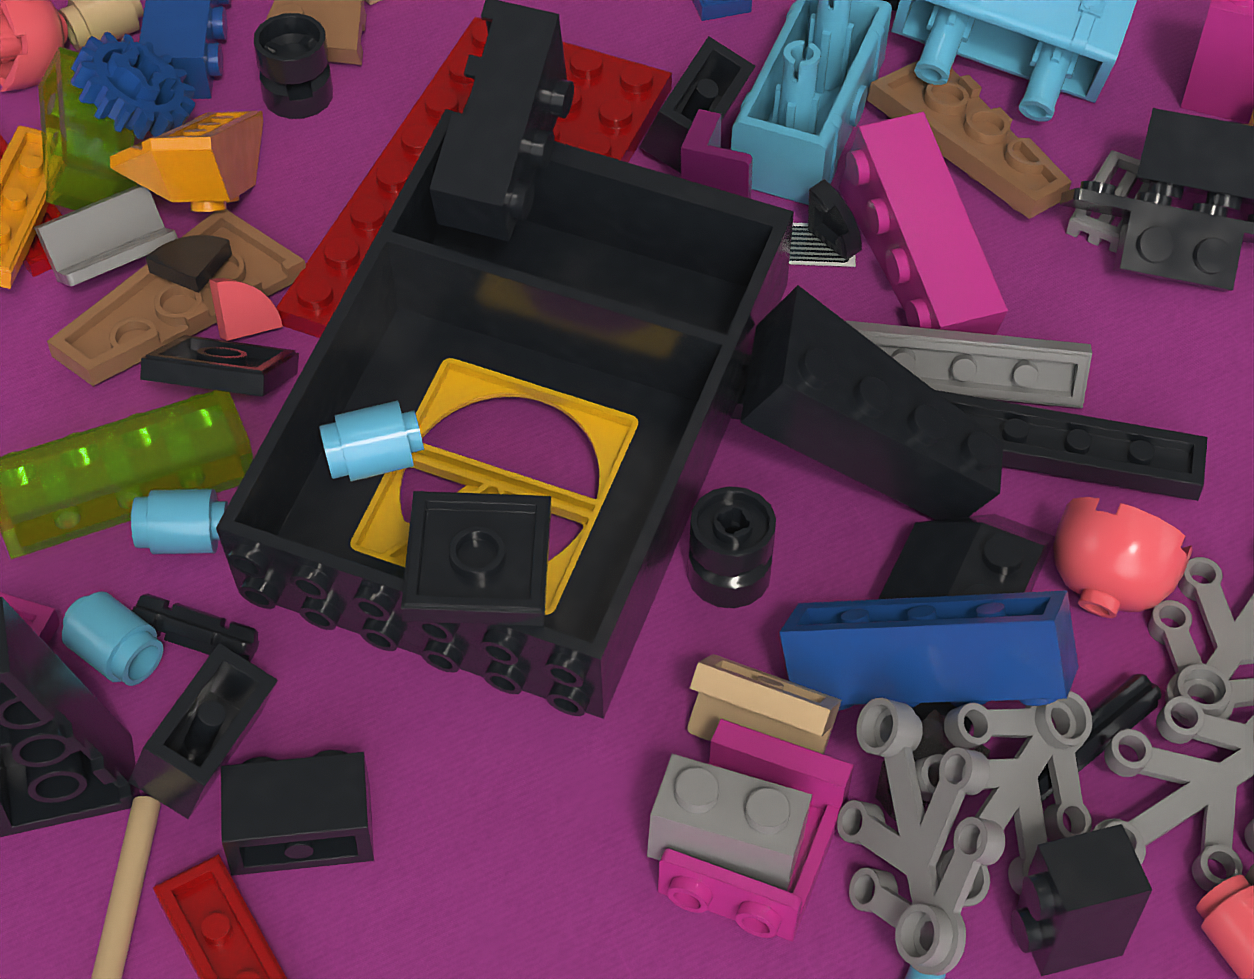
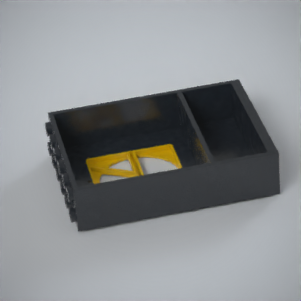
[216,109,794,719]

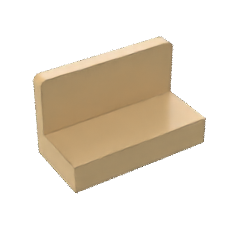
[688,654,842,754]

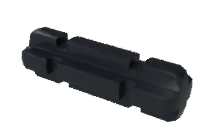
[132,594,259,662]

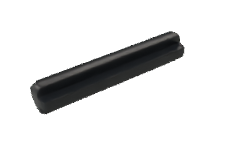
[1038,674,1162,802]

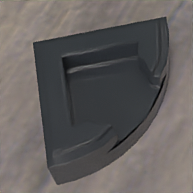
[808,179,862,260]
[146,235,232,293]

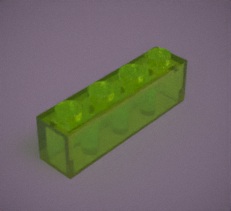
[0,390,253,559]

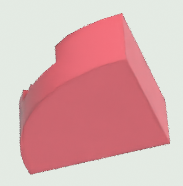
[209,278,283,341]

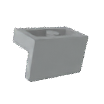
[34,184,178,286]

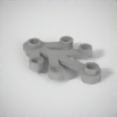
[1148,557,1254,727]
[915,691,1092,908]
[1092,696,1254,892]
[837,698,1005,976]

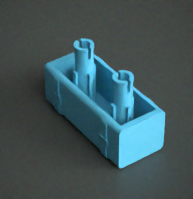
[731,0,892,205]
[891,0,1137,122]

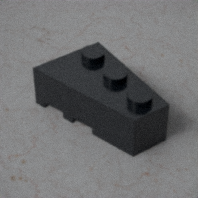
[429,0,574,242]

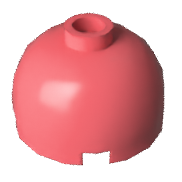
[0,0,68,92]
[1053,497,1193,618]

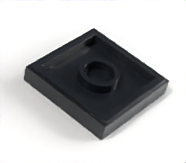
[140,335,299,397]
[401,491,551,627]

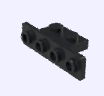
[1060,181,1254,292]

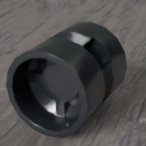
[254,13,333,119]
[687,486,776,609]

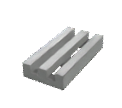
[1066,150,1149,253]

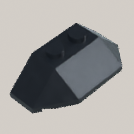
[878,514,1055,735]

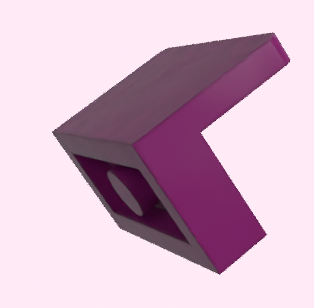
[681,109,753,199]

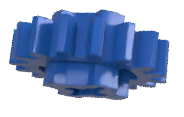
[71,32,196,140]

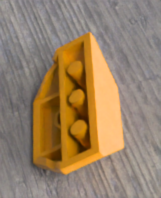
[109,111,263,212]

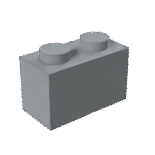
[647,754,812,891]

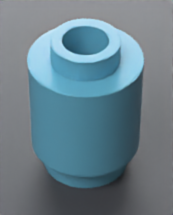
[319,400,424,482]
[131,489,229,555]
[62,591,164,686]

